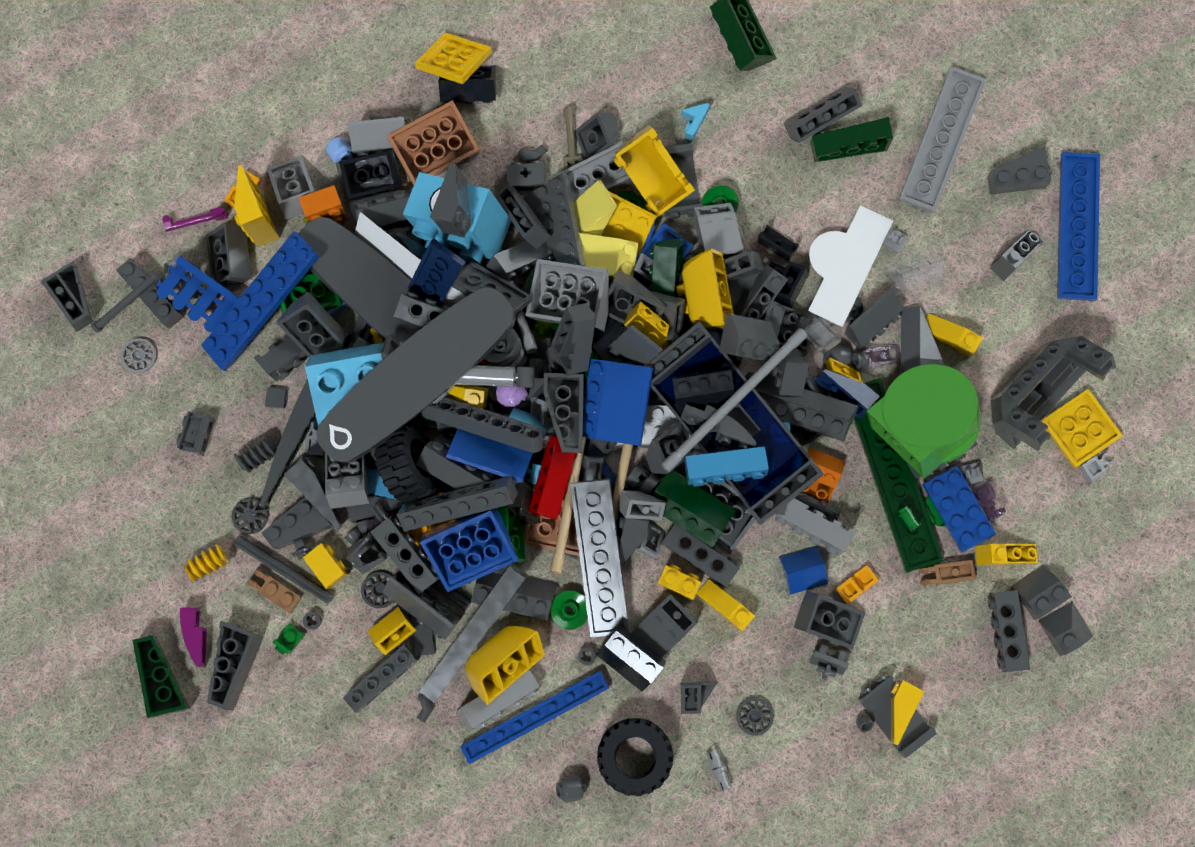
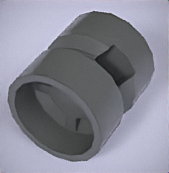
[625,464,661,495]

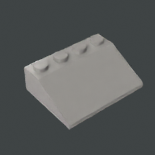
[525,259,609,331]

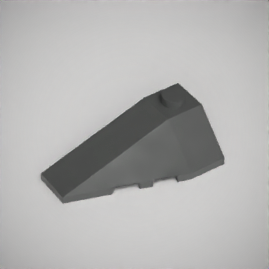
[543,373,584,453]
[284,455,342,531]

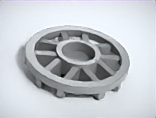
[121,338,157,373]

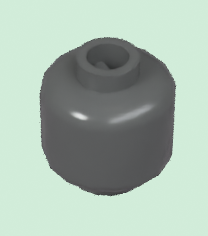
[556,774,587,803]

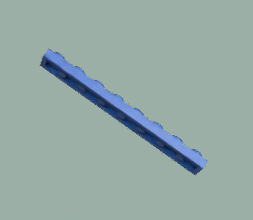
[460,671,609,764]

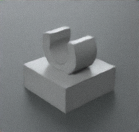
[882,228,908,254]
[959,462,984,485]

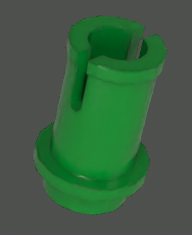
[898,505,921,531]

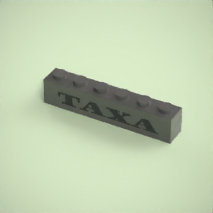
[397,476,518,532]

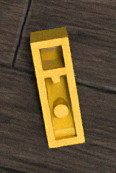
[926,314,983,358]
[445,385,488,409]
[696,579,755,632]
[891,680,925,745]

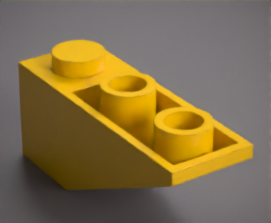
[975,544,1038,566]

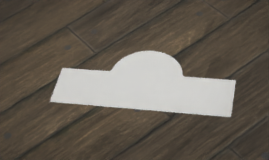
[808,205,893,327]
[354,212,466,307]

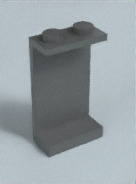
[664,143,702,219]
[858,674,937,758]

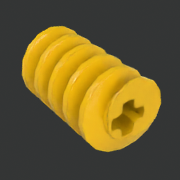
[184,543,229,582]

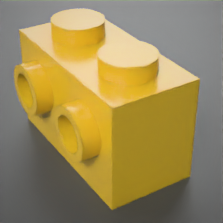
[624,301,670,345]
[303,543,349,589]
[657,564,701,601]
[367,607,416,655]

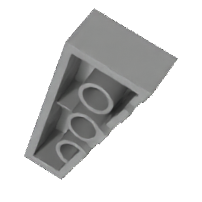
[773,498,857,556]
[456,669,540,733]

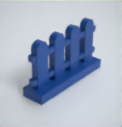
[156,254,239,332]

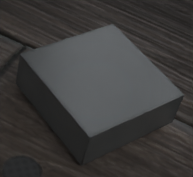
[265,388,287,409]

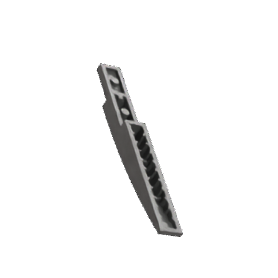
[260,330,351,507]

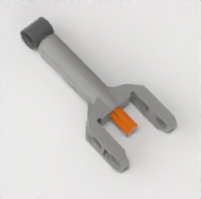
[400,342,535,404]

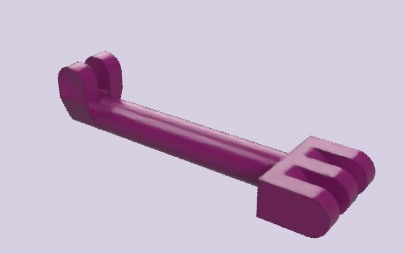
[162,207,229,232]

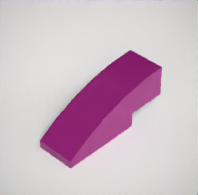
[180,607,207,667]

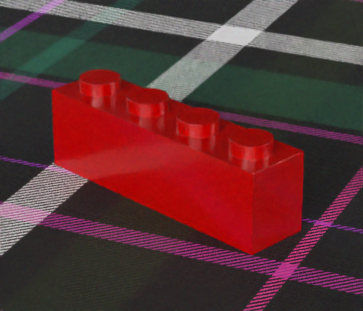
[528,436,577,519]

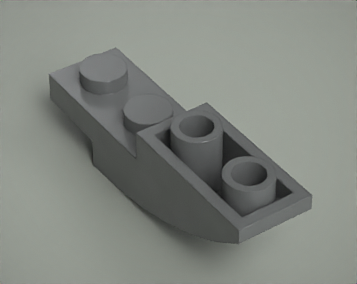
[681,404,756,450]

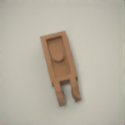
[918,560,976,586]
[247,569,302,614]

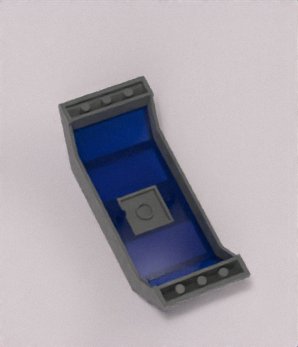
[645,321,824,525]

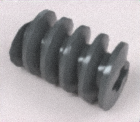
[233,435,277,473]

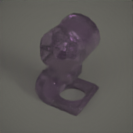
[973,482,1006,521]

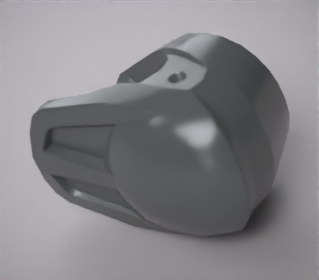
[346,533,387,574]

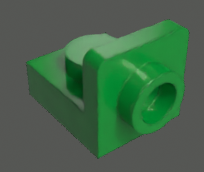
[272,623,305,655]

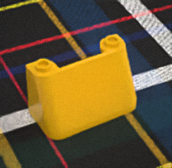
[613,125,695,217]

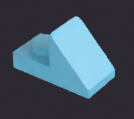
[681,103,710,142]

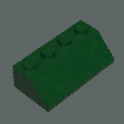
[710,0,777,71]
[652,470,737,548]

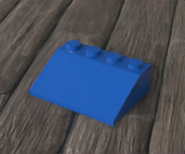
[582,359,653,446]
[446,429,534,483]
[420,508,518,592]

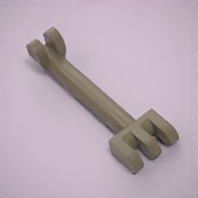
[563,107,582,170]

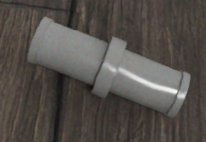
[706,749,732,792]

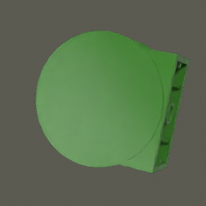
[867,364,981,478]

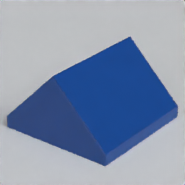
[779,546,828,595]

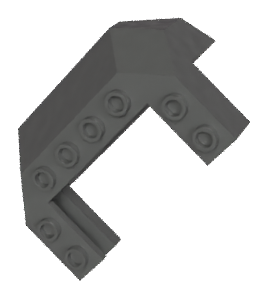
[991,336,1116,451]

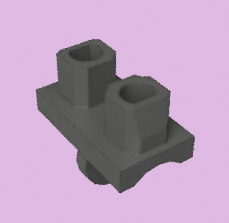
[809,644,849,680]

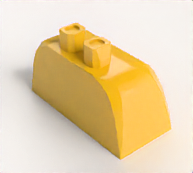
[676,248,734,330]
[464,626,545,705]

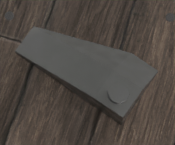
[901,306,944,373]

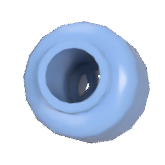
[326,137,353,163]

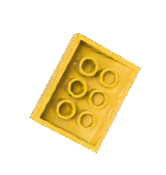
[234,165,279,247]

